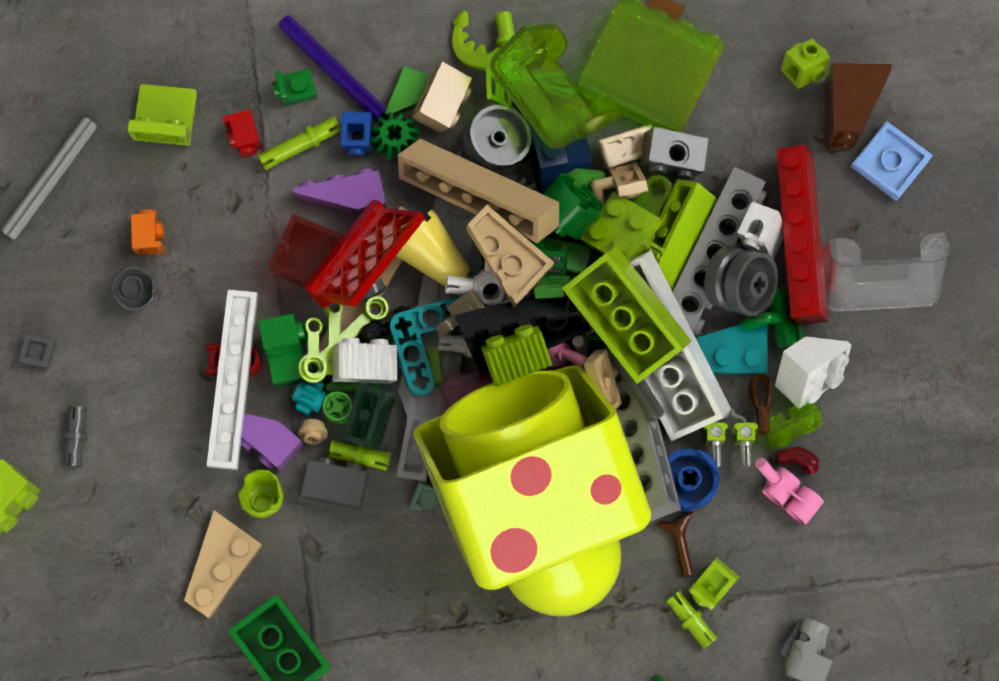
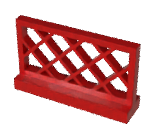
[303,200,425,308]

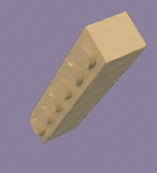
[398,139,559,243]

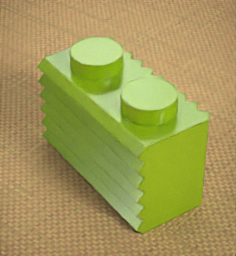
[480,324,552,386]

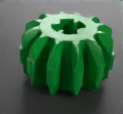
[371,112,420,161]

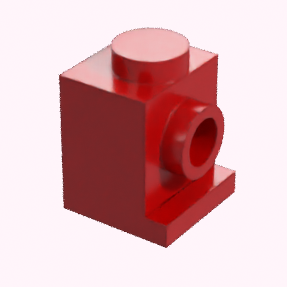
[222,109,262,158]

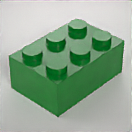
[228,594,333,681]

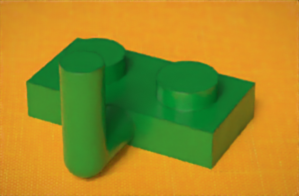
[741,289,804,349]

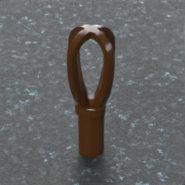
[749,374,772,435]

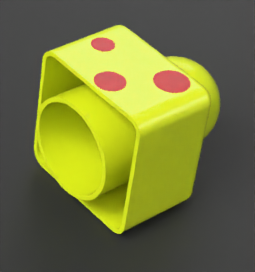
[413,365,652,616]

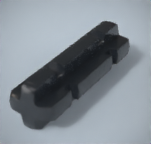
[361,305,411,341]

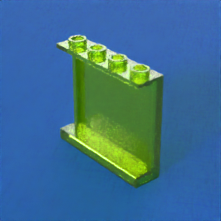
[576,0,725,133]

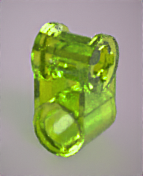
[633,175,671,217]

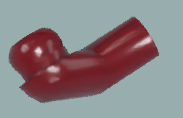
[775,447,819,474]

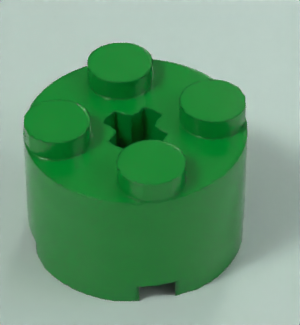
[543,173,604,241]

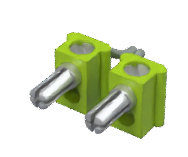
[702,409,758,467]

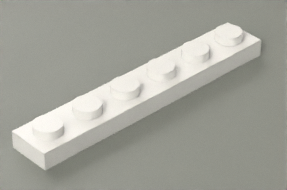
[207,290,258,470]

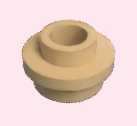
[298,419,328,445]

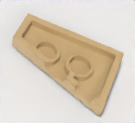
[466,205,555,308]
[184,510,263,619]

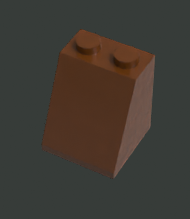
[825,63,892,151]

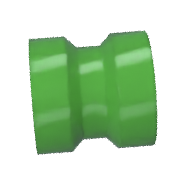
[323,391,354,425]

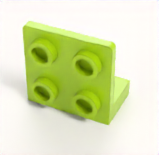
[128,84,197,146]

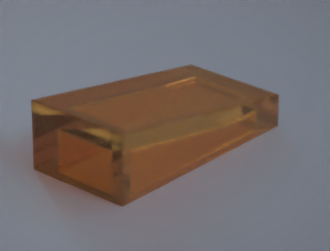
[645,0,685,25]

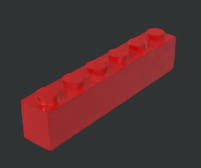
[776,145,828,326]

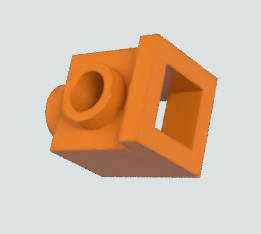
[131,209,166,255]

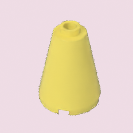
[396,209,471,287]

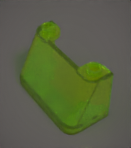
[490,23,624,149]

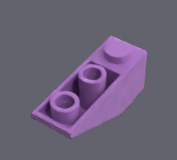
[293,169,387,216]
[211,408,304,472]

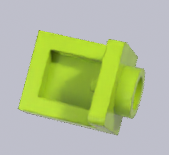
[689,558,739,610]

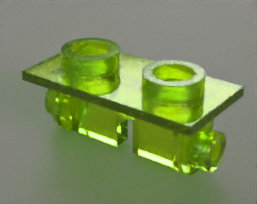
[764,403,823,450]

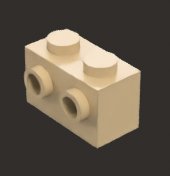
[411,62,472,134]

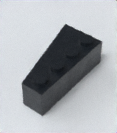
[454,294,592,378]

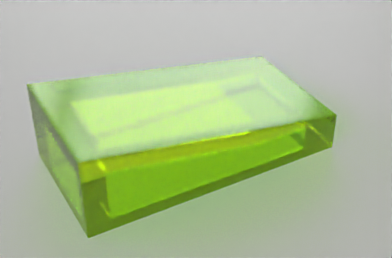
[425,347,441,387]

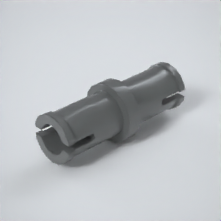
[62,406,87,467]

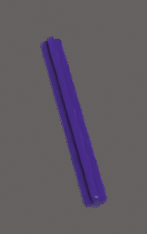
[279,15,386,121]

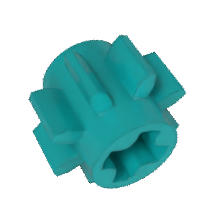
[292,380,329,416]

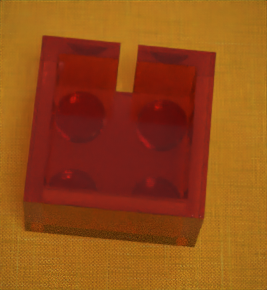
[269,214,344,287]

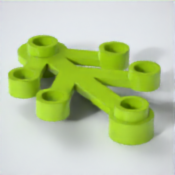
[298,296,389,383]

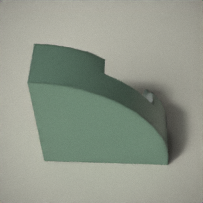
[408,481,440,512]

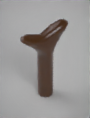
[657,512,693,577]

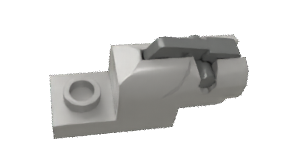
[780,617,833,681]

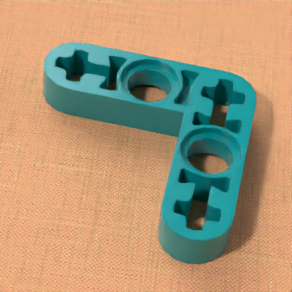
[389,296,461,397]

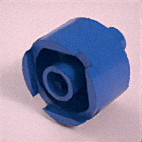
[668,449,720,513]

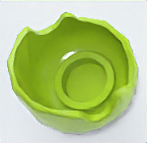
[238,469,284,518]

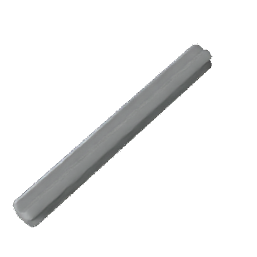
[2,117,97,239]

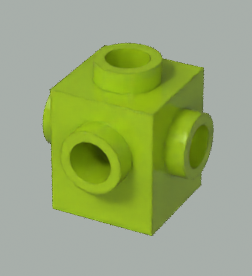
[781,38,831,89]

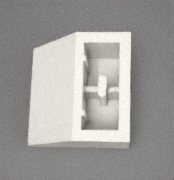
[775,337,852,409]

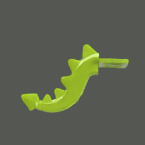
[452,10,517,108]

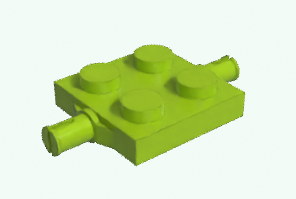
[581,191,665,260]

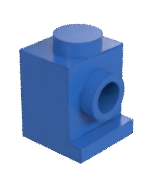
[340,112,373,157]

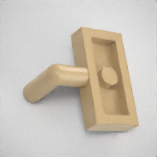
[591,161,648,205]
[583,349,622,409]

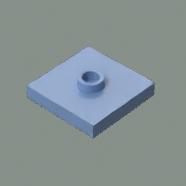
[850,121,933,202]

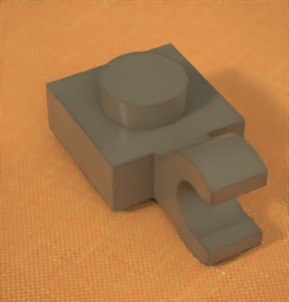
[435,289,486,338]

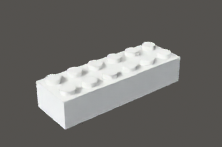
[629,250,731,441]

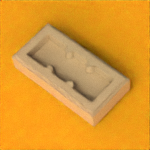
[597,124,653,169]

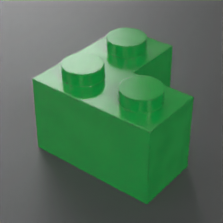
[258,313,314,389]

